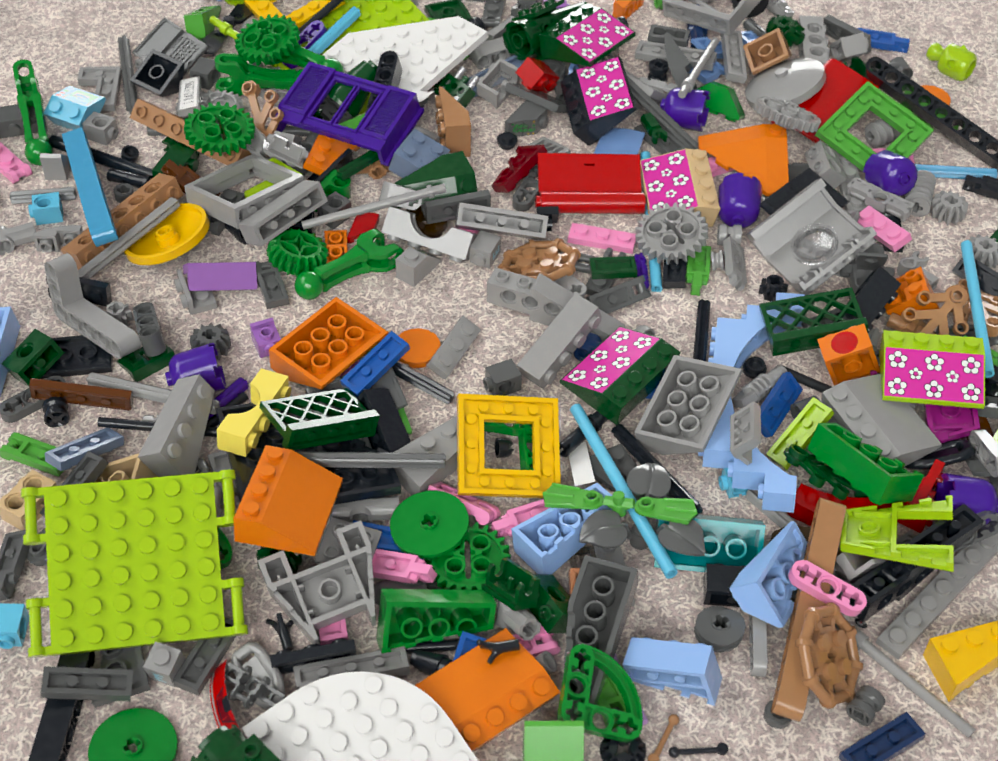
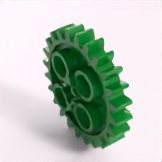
[234,14,301,66]
[184,102,255,156]
[424,522,511,590]

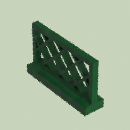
[759,287,869,356]
[259,388,380,450]

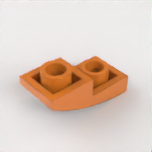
[324,230,348,264]

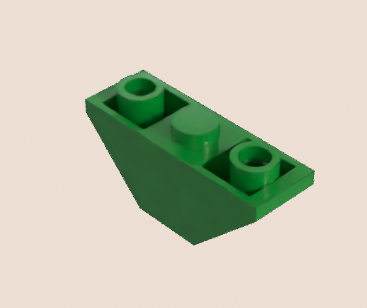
[697,82,745,122]

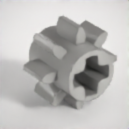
[105,301,133,326]

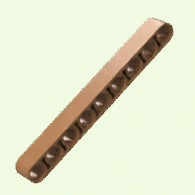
[771,498,846,722]

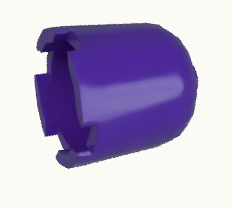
[660,87,711,132]
[863,150,918,196]
[718,173,762,228]
[165,343,226,392]
[934,473,998,526]

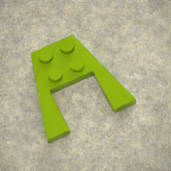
[840,495,954,572]

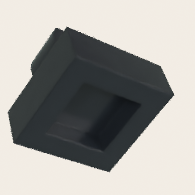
[535,206,559,231]

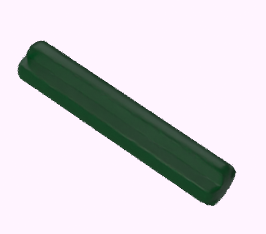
[336,150,379,181]

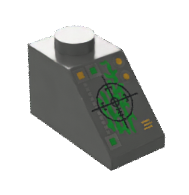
[505,100,549,137]

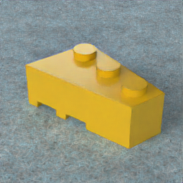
[923,620,998,702]

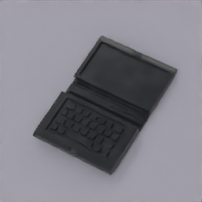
[760,168,850,240]

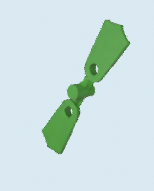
[542,483,698,525]

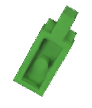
[686,246,711,296]

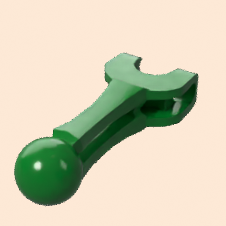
[263,45,344,73]
[214,53,304,97]
[13,60,53,166]
[294,229,404,300]

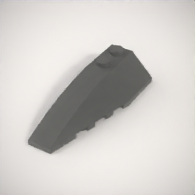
[564,555,638,719]

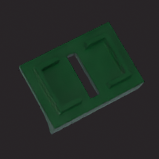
[117,345,175,382]

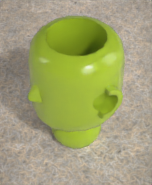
[926,43,977,81]

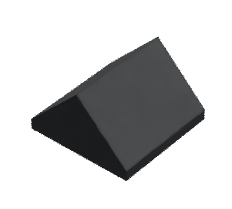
[130,49,185,97]

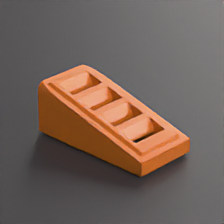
[612,0,644,19]

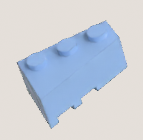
[622,637,722,706]

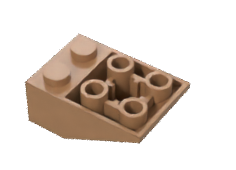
[435,87,471,157]

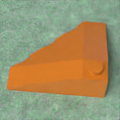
[698,123,789,197]

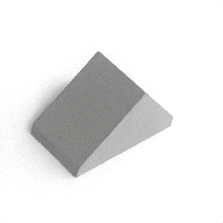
[40,153,71,181]

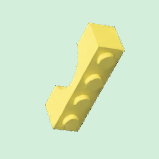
[217,368,291,457]

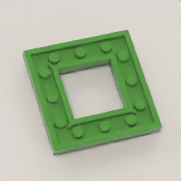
[815,81,934,171]

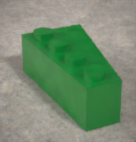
[807,423,924,505]
[376,588,496,654]

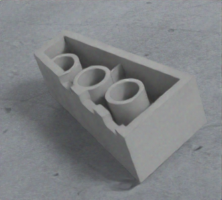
[138,374,215,477]
[393,416,486,496]

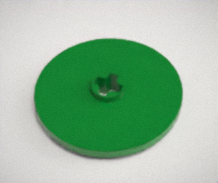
[390,490,469,558]
[88,708,178,761]

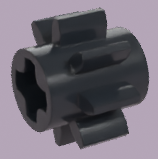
[758,275,788,302]

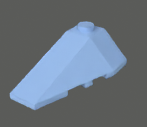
[729,521,807,628]

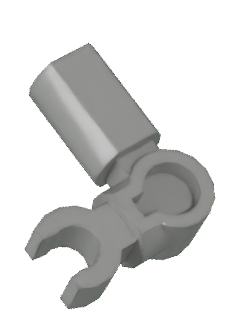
[897,251,939,290]

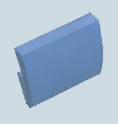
[594,128,645,154]

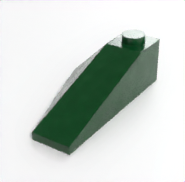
[388,151,478,208]

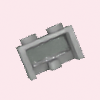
[476,58,520,109]

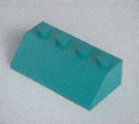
[654,514,766,572]

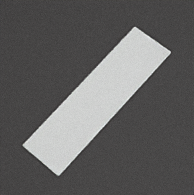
[569,442,595,486]

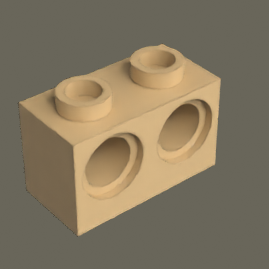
[0,469,57,530]

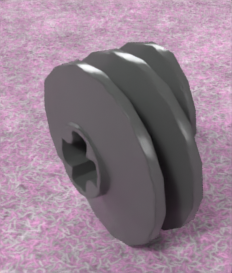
[694,606,746,653]

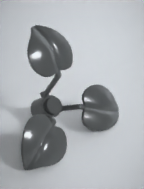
[579,463,705,556]

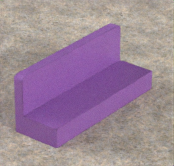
[183,262,257,291]

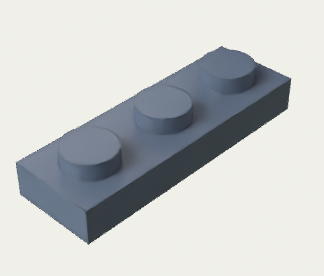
[45,428,124,471]

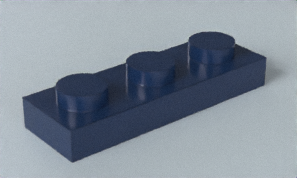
[839,712,926,761]

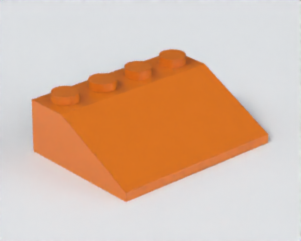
[269,297,388,390]
[234,445,343,556]
[414,628,560,752]

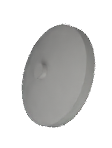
[745,58,826,109]

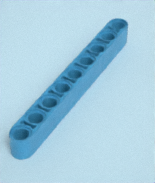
[62,127,119,247]

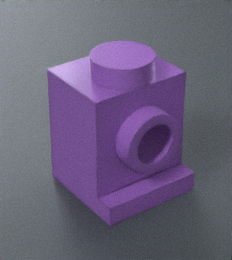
[250,318,281,358]

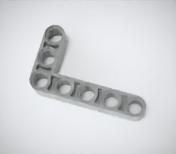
[44,253,141,359]

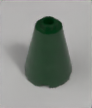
[328,60,378,118]

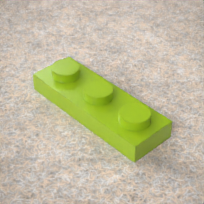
[766,397,835,471]

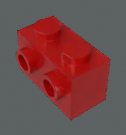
[515,57,560,93]

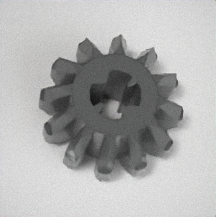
[190,323,231,361]

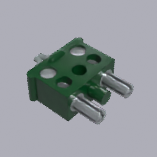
[433,66,480,108]

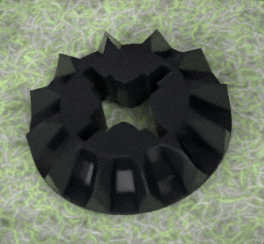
[600,729,646,761]

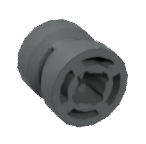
[846,685,886,726]

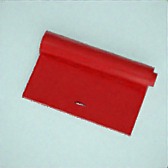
[770,58,879,143]
[535,153,645,214]

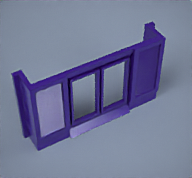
[275,61,424,167]

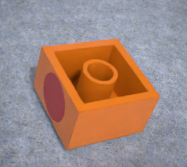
[817,323,880,386]

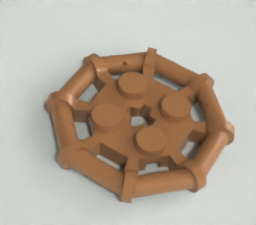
[497,238,581,281]
[795,603,863,709]

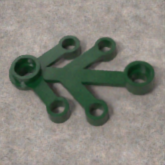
[783,444,869,501]

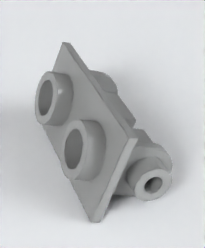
[262,133,309,169]

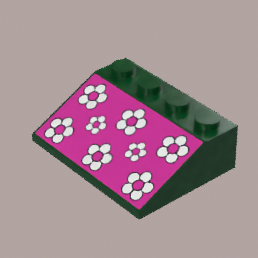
[539,4,636,67]
[560,326,681,426]

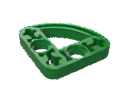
[557,644,643,742]

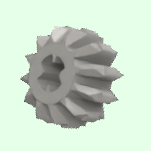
[929,190,968,226]
[969,234,998,268]

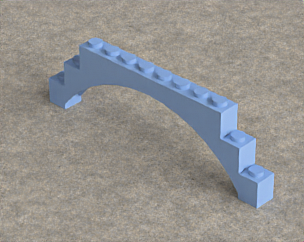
[698,292,805,513]

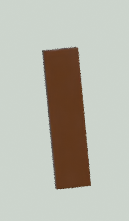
[29,378,133,411]

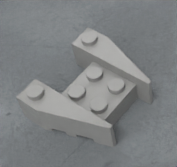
[257,520,376,645]

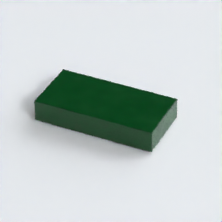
[589,256,637,279]

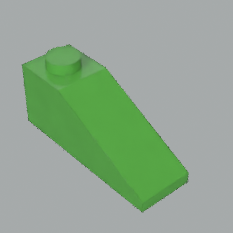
[183,5,221,40]

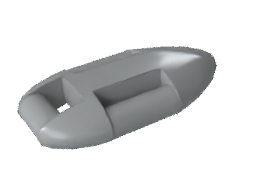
[231,642,285,709]

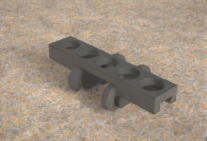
[225,662,287,709]

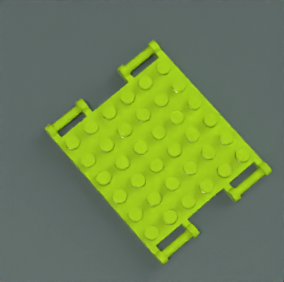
[21,469,248,658]

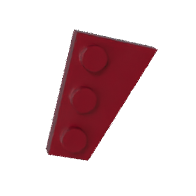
[491,145,548,193]

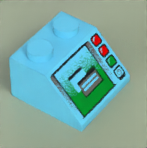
[44,86,106,130]

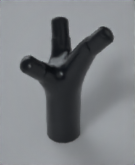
[266,612,294,650]
[476,639,520,664]

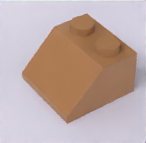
[743,28,792,75]

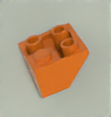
[884,266,940,316]

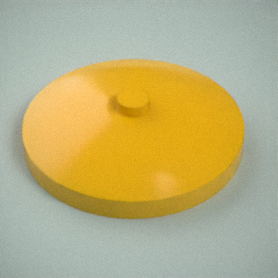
[124,203,210,265]

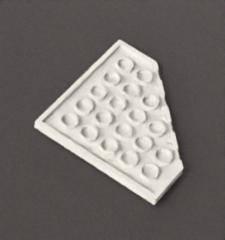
[323,16,488,92]

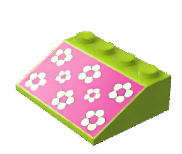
[879,330,985,409]

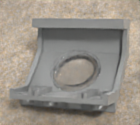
[746,178,877,295]

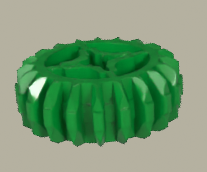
[266,228,328,277]

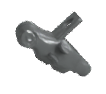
[840,243,895,293]

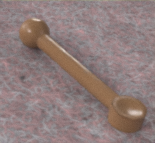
[648,714,680,761]

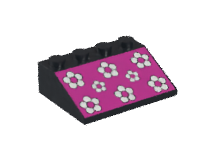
[560,56,637,146]

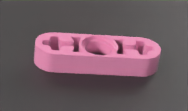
[788,560,867,617]

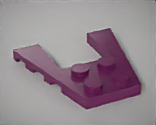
[870,370,980,443]

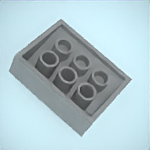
[634,355,743,455]
[822,374,942,467]

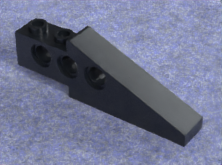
[849,504,984,622]

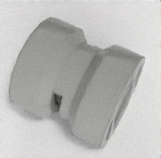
[717,224,742,246]

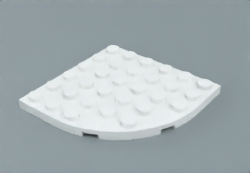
[242,672,478,761]

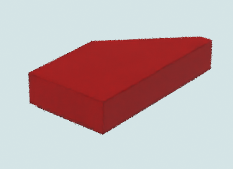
[347,212,380,244]

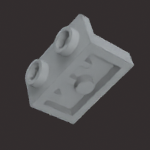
[174,269,217,315]
[730,401,761,465]

